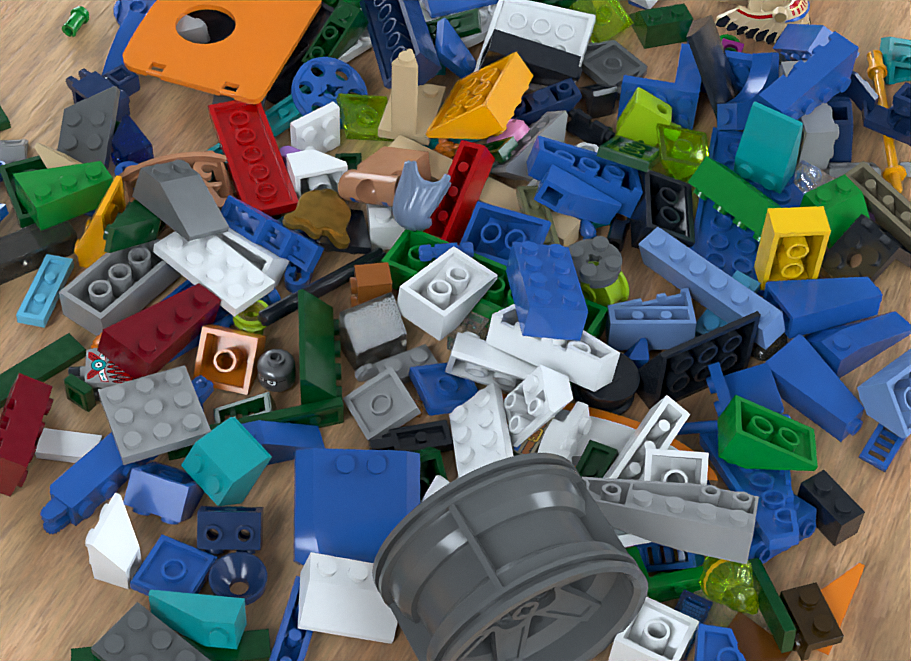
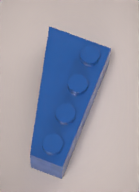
[757,31,859,120]
[526,136,643,218]

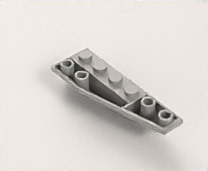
[582,477,759,564]

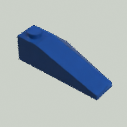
[804,311,911,379]

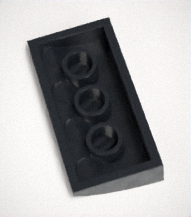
[687,15,740,131]

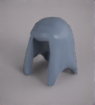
[392,160,451,231]

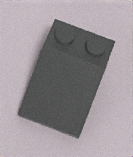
[132,160,229,241]

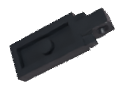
[368,420,454,452]

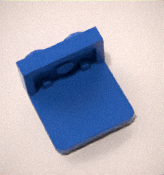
[706,362,784,418]

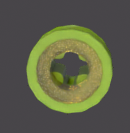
[233,299,268,335]

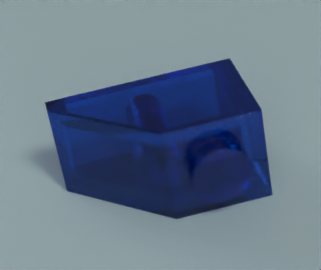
[111,114,154,166]

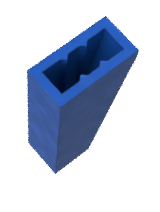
[763,277,883,339]
[765,334,865,442]

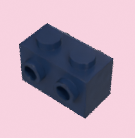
[197,506,264,554]

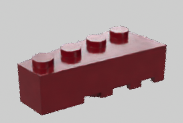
[97,283,221,379]
[0,373,54,497]

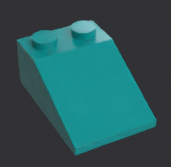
[734,102,803,193]

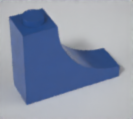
[717,52,779,130]

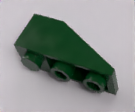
[301,0,369,73]
[103,199,166,253]

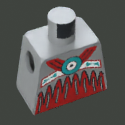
[68,348,134,401]

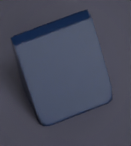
[103,64,140,96]

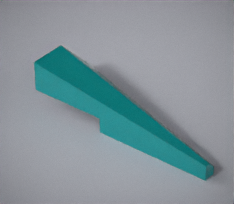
[879,37,911,85]

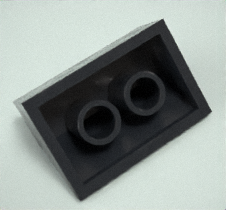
[630,170,695,249]

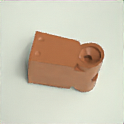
[338,146,432,207]

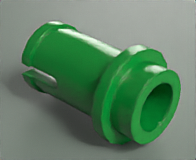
[62,6,89,37]

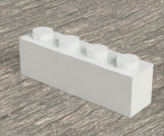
[603,395,690,481]

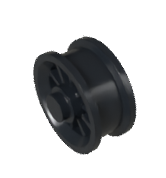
[571,352,640,415]

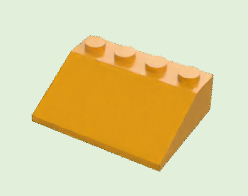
[425,52,533,139]

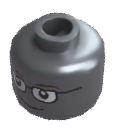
[257,349,296,392]

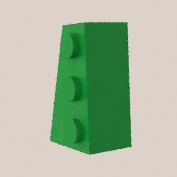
[13,161,113,231]

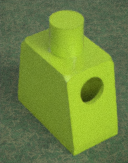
[615,87,681,147]

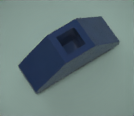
[511,78,582,127]
[827,93,854,163]

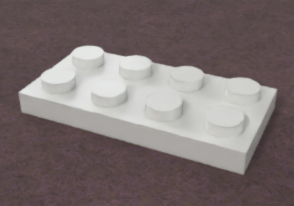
[153,231,275,317]
[449,382,513,478]

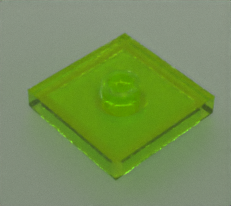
[569,0,634,43]
[336,93,394,142]

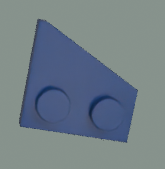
[435,18,477,78]

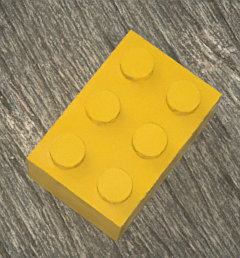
[754,206,831,290]

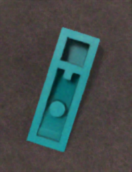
[148,590,247,649]

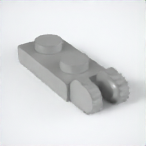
[354,344,439,384]

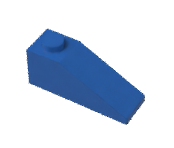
[242,420,325,465]

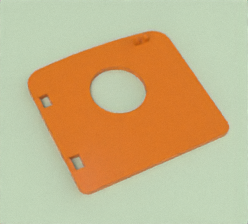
[123,0,322,104]

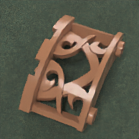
[117,150,234,229]

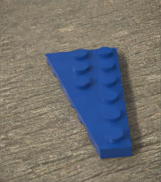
[699,432,800,550]

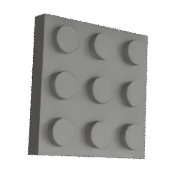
[98,365,211,465]

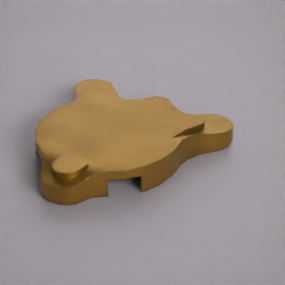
[283,188,351,249]

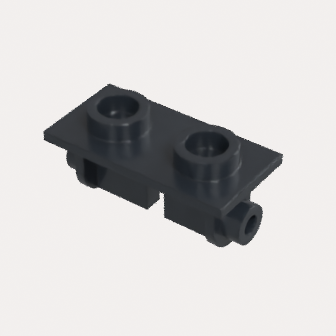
[566,108,615,147]

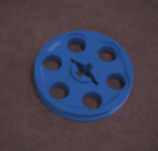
[291,57,368,129]

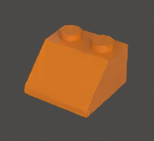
[193,324,267,395]

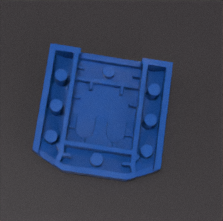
[293,448,420,566]

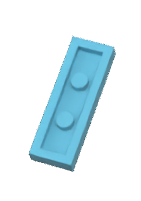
[16,254,74,328]

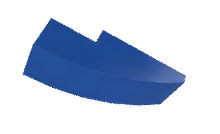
[102,10,146,76]

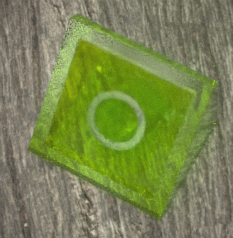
[656,123,710,182]

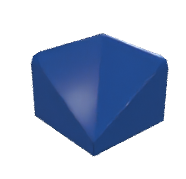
[624,338,650,369]

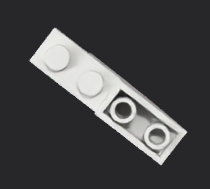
[538,401,592,463]

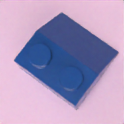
[123,461,205,525]

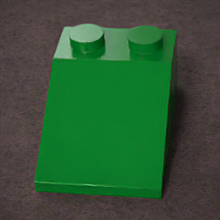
[718,395,818,471]

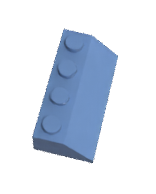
[857,349,911,438]

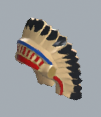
[715,0,811,44]

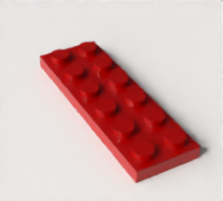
[208,100,299,216]

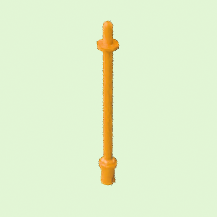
[866,50,907,193]

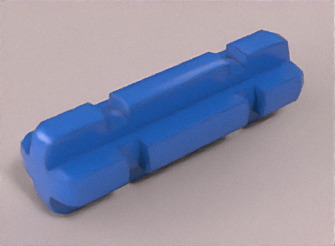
[419,242,474,262]

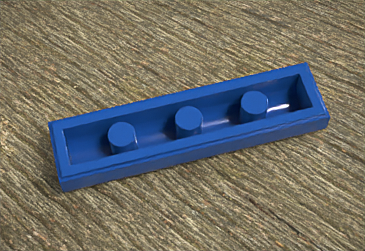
[269,576,313,661]

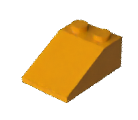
[74,175,126,268]

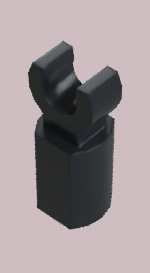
[607,213,631,252]

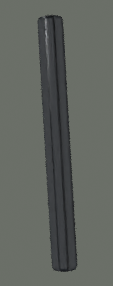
[257,248,386,326]

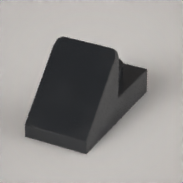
[578,83,618,119]

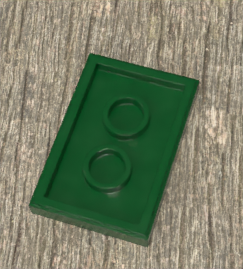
[596,135,665,172]

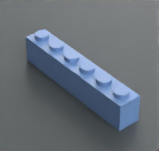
[639,227,785,350]

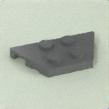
[581,40,648,102]
[57,86,120,170]

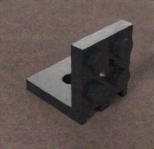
[821,214,911,283]

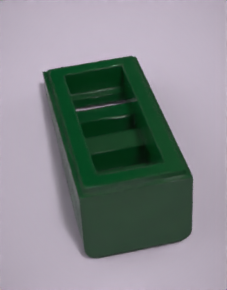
[213,392,277,423]

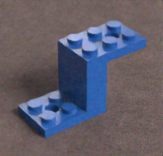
[617,43,753,132]

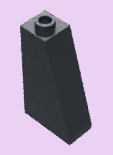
[478,29,582,86]

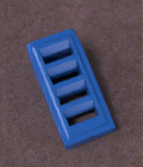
[859,423,907,472]
[634,542,705,572]

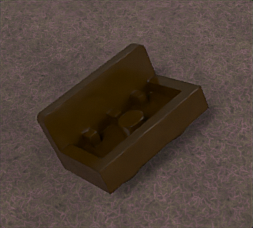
[779,582,844,661]

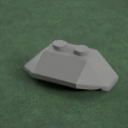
[490,110,568,181]

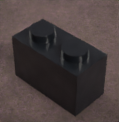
[797,470,865,547]

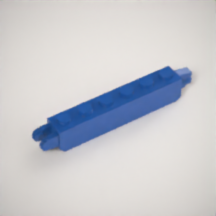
[40,375,214,534]

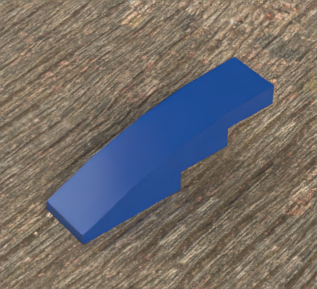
[221,195,325,273]

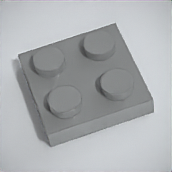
[343,366,421,441]

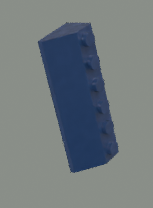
[360,0,441,89]

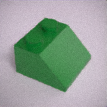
[800,174,870,249]

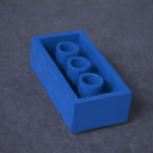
[506,241,588,341]

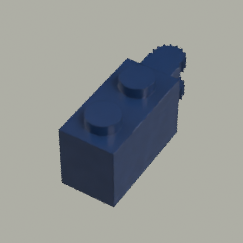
[65,68,130,121]

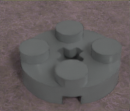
[569,236,622,289]

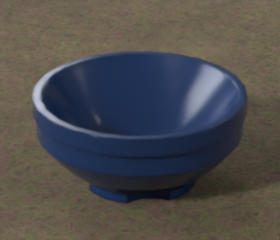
[209,552,268,606]

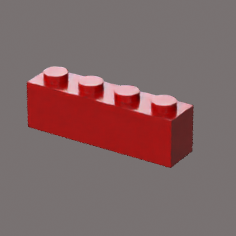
[423,140,495,245]

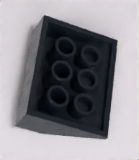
[636,311,761,409]

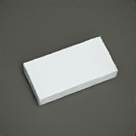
[35,428,103,463]

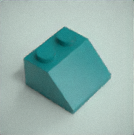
[181,417,272,506]

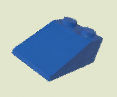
[460,201,552,266]

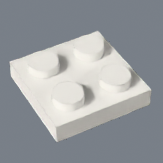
[290,102,340,153]

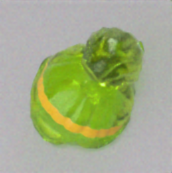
[700,556,759,615]

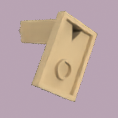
[378,49,446,146]

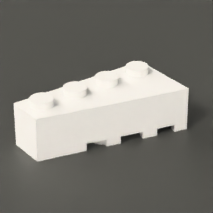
[486,304,620,392]

